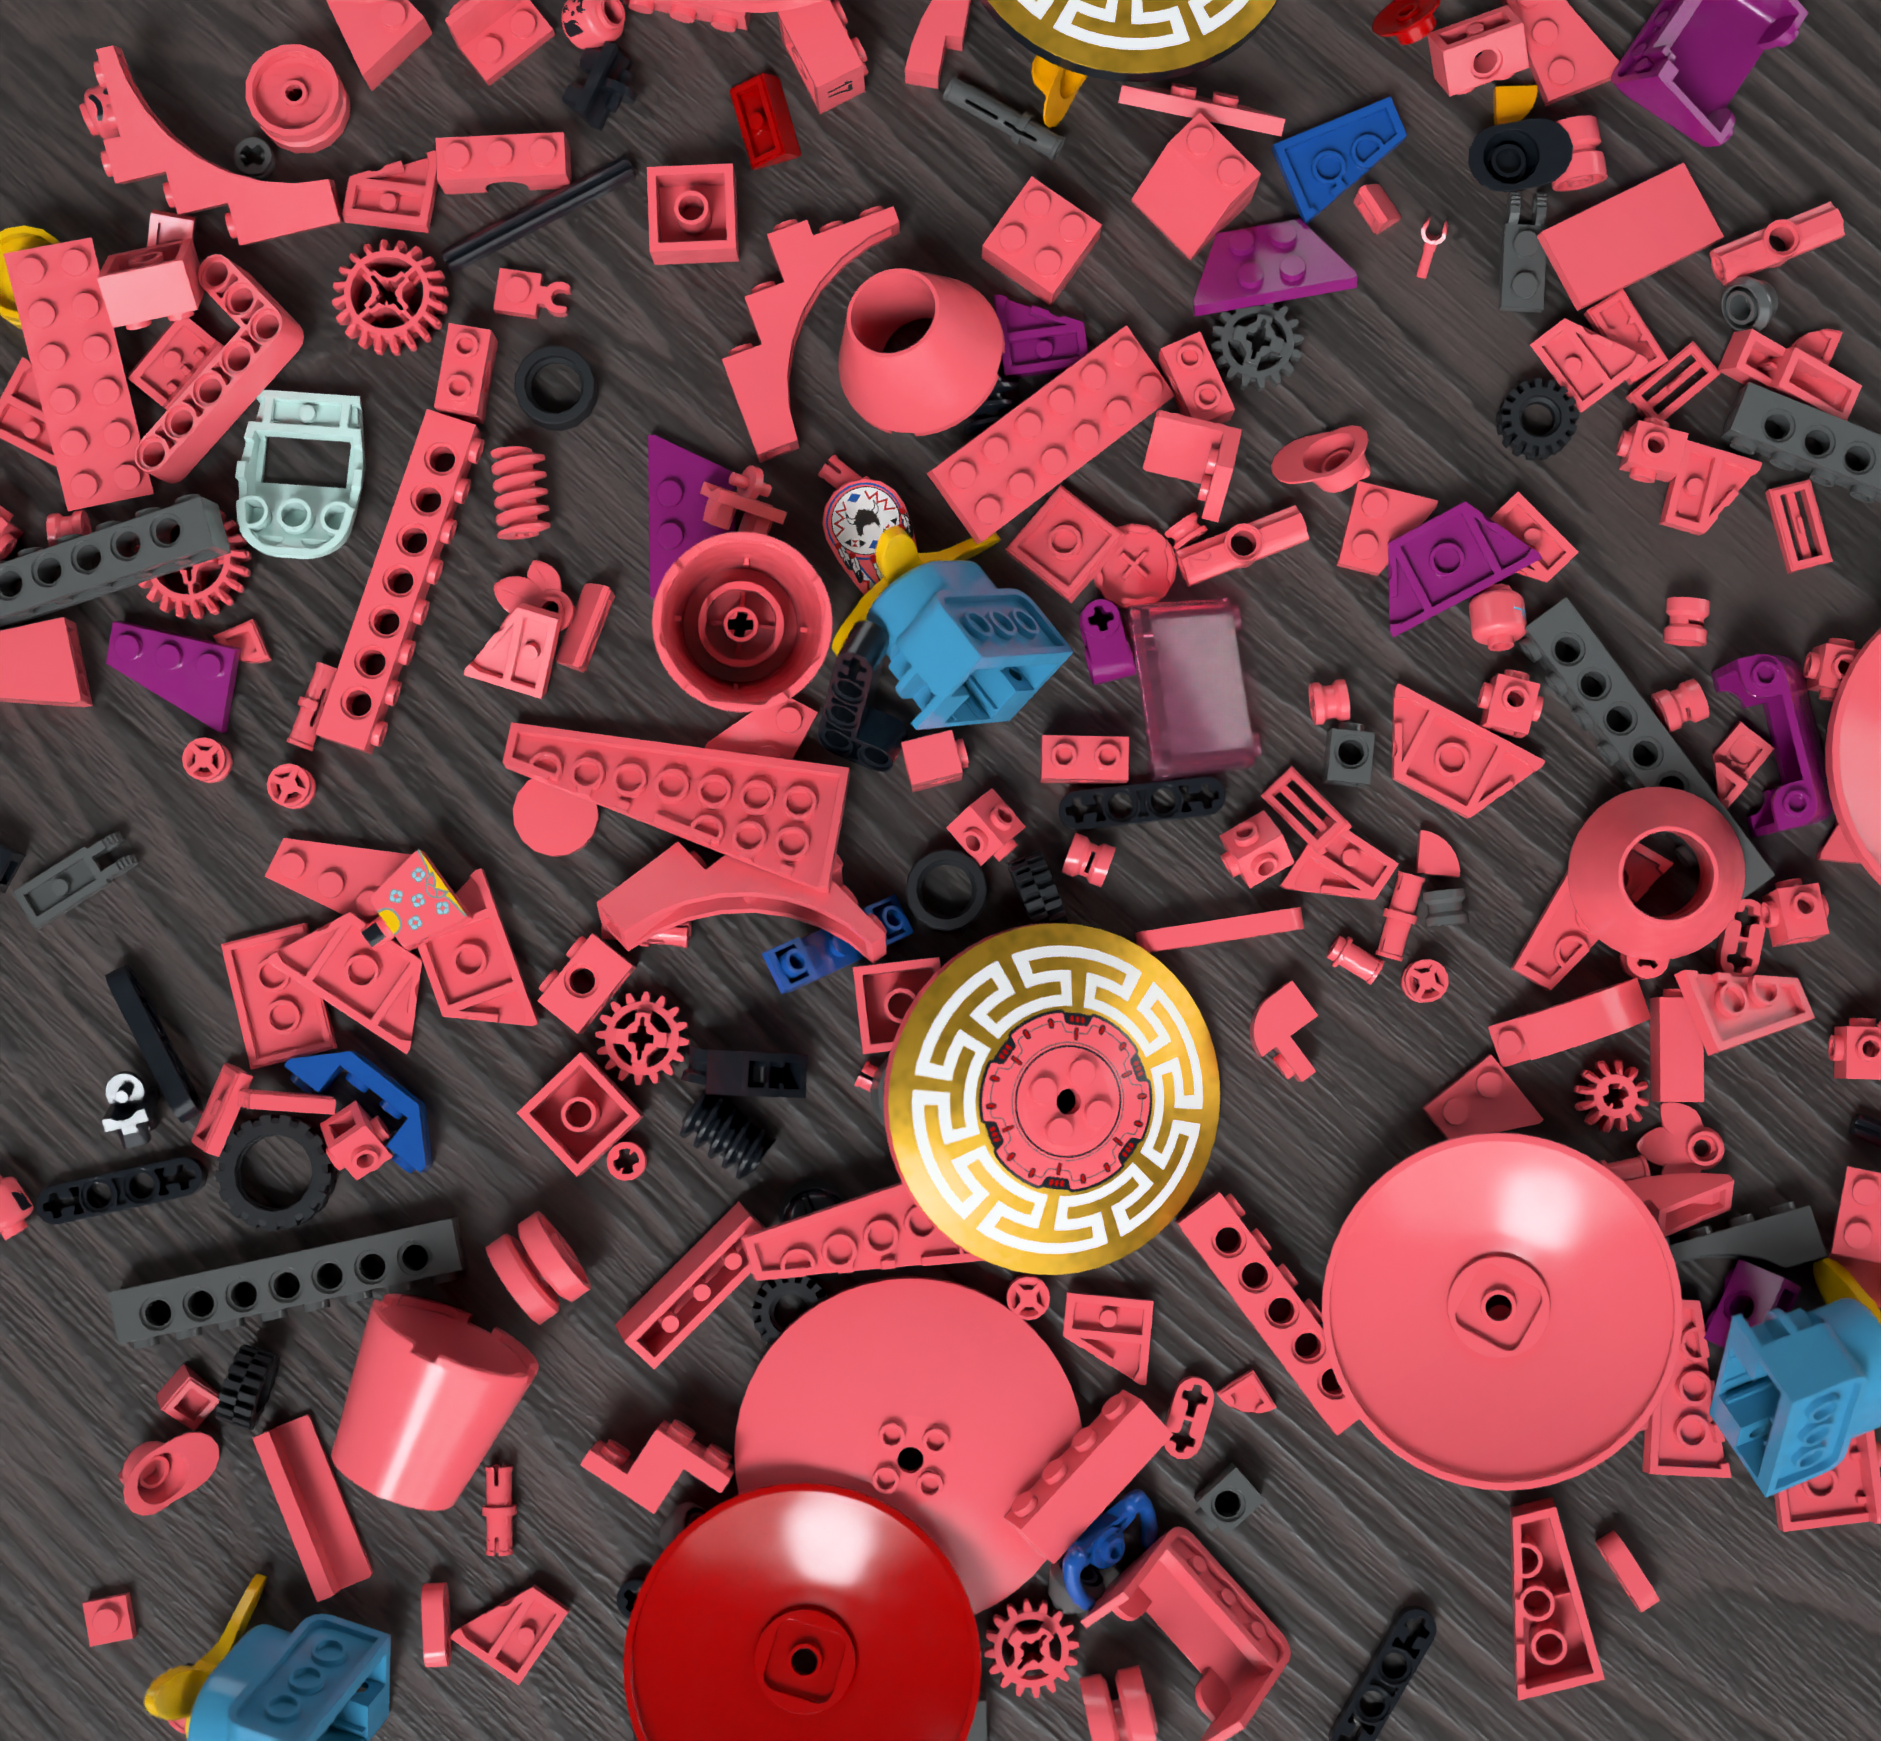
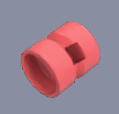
[1552,115,1608,192]

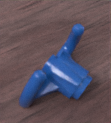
[1063,1489,1158,1611]

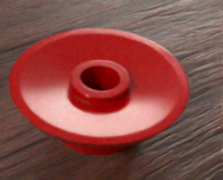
[1372,0,1441,45]

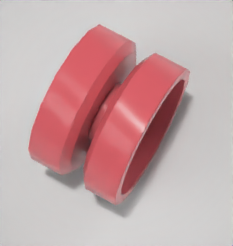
[246,44,350,153]
[486,1211,592,1325]
[1079,1665,1159,1741]

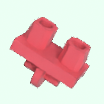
[700,466,787,535]

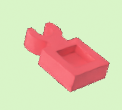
[493,268,572,319]

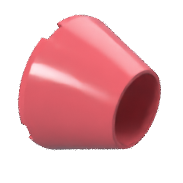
[838,268,1005,436]
[1568,787,1745,960]

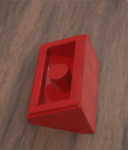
[729,73,801,170]

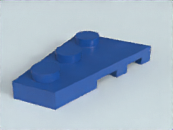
[1271,96,1407,225]

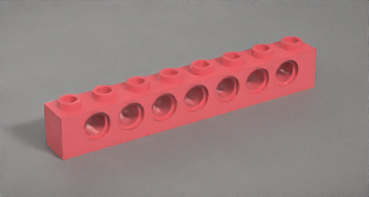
[315,409,485,754]

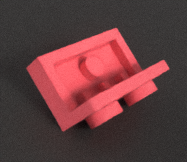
[126,318,224,410]

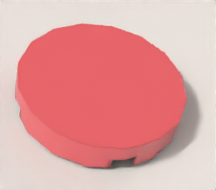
[513,779,600,857]

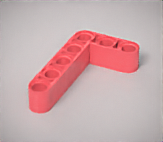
[134,254,304,484]

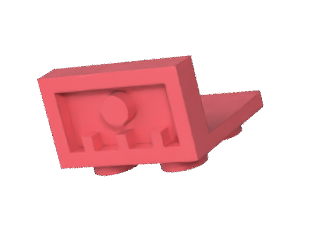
[445,0,555,86]
[1143,410,1242,522]

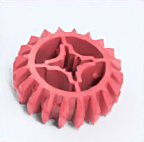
[332,239,449,356]
[134,510,252,619]

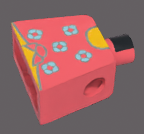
[360,849,473,951]

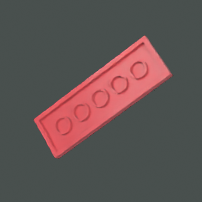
[4,237,154,511]
[927,325,1176,544]

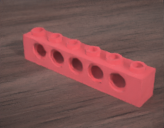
[1175,1191,1360,1436]

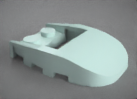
[235,390,366,559]

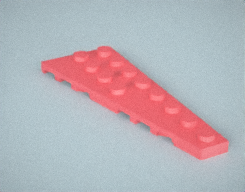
[503,722,851,893]
[741,1182,984,1281]

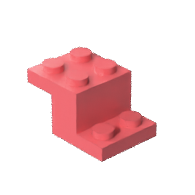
[1829,1166,1881,1308]
[580,1419,735,1514]

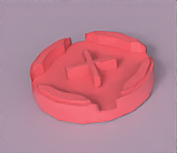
[1093,523,1177,610]

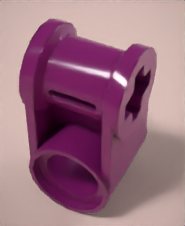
[1079,599,1136,686]

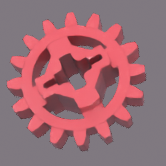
[595,991,691,1085]
[984,1598,1079,1698]

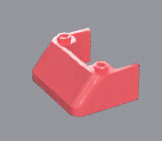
[1080,1527,1291,1741]

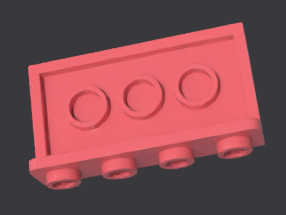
[1774,1430,1881,1532]

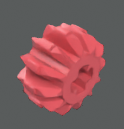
[1574,1059,1649,1133]

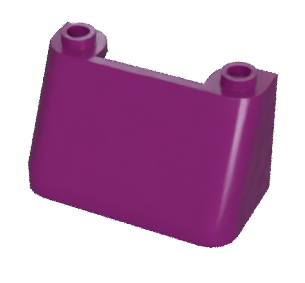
[1611,0,1809,147]
[1711,654,1833,838]

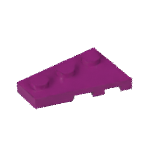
[106,620,241,733]

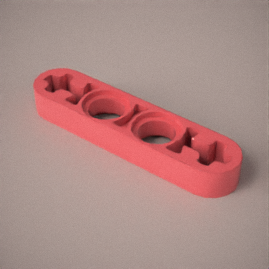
[1135,907,1305,953]

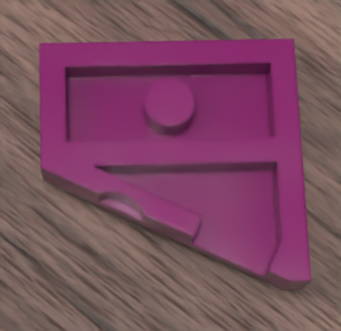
[993,295,1088,379]

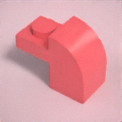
[1250,981,1318,1082]

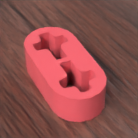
[1715,899,1766,977]
[1164,1376,1214,1459]
[1595,1530,1660,1613]
[421,1582,451,1668]

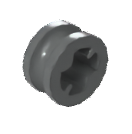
[233,137,276,180]

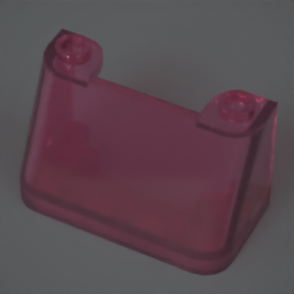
[1124,597,1262,783]

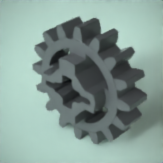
[1209,303,1304,392]

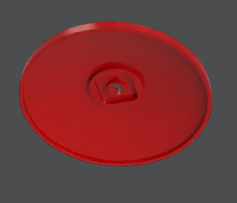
[623,1482,981,1741]

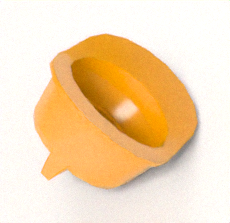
[1031,55,1088,128]

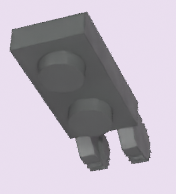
[1498,191,1548,313]
[12,831,139,929]

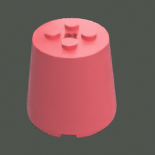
[652,532,832,712]
[331,1294,539,1511]

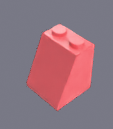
[1131,113,1261,261]

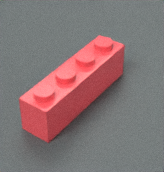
[615,1201,766,1369]
[1004,1390,1173,1564]

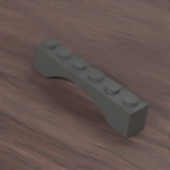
[1665,1201,1827,1272]

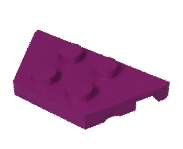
[1193,219,1358,316]
[648,435,736,600]
[1388,501,1542,638]

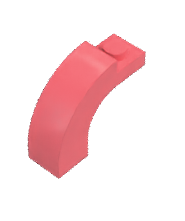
[1488,978,1651,1068]

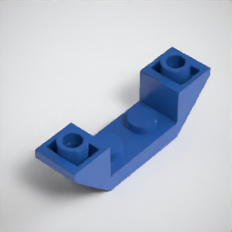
[762,894,914,994]
[284,1051,433,1174]

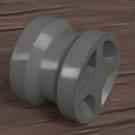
[1422,888,1469,927]

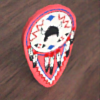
[822,478,918,595]

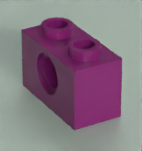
[1704,1259,1801,1349]

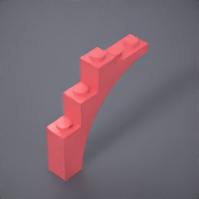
[93,45,344,245]
[722,206,900,463]
[596,842,887,964]

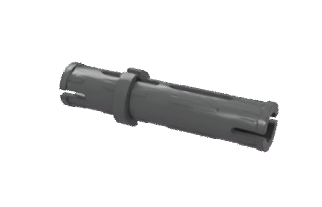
[943,75,1066,161]

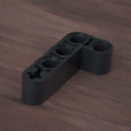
[817,621,908,772]

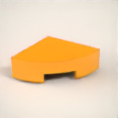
[1493,85,1538,126]

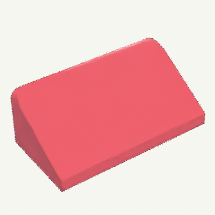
[556,583,615,673]

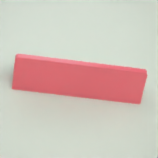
[252,1414,373,1602]

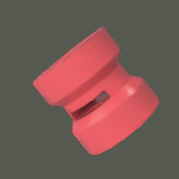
[1663,597,1710,647]
[1651,678,1710,733]
[1061,833,1116,888]

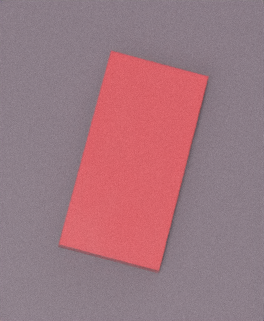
[1537,163,1724,311]

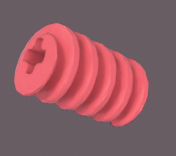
[490,446,551,540]

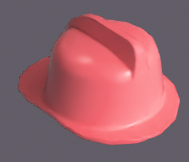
[1271,425,1370,493]
[118,1432,220,1516]

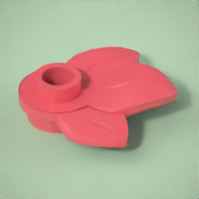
[494,560,575,631]
[1636,1102,1724,1175]

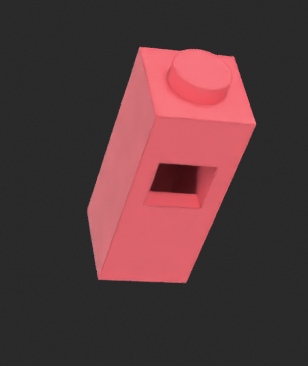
[1650,989,1704,1102]

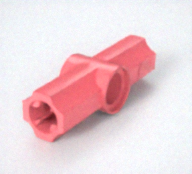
[1709,201,1845,286]
[1175,505,1309,587]

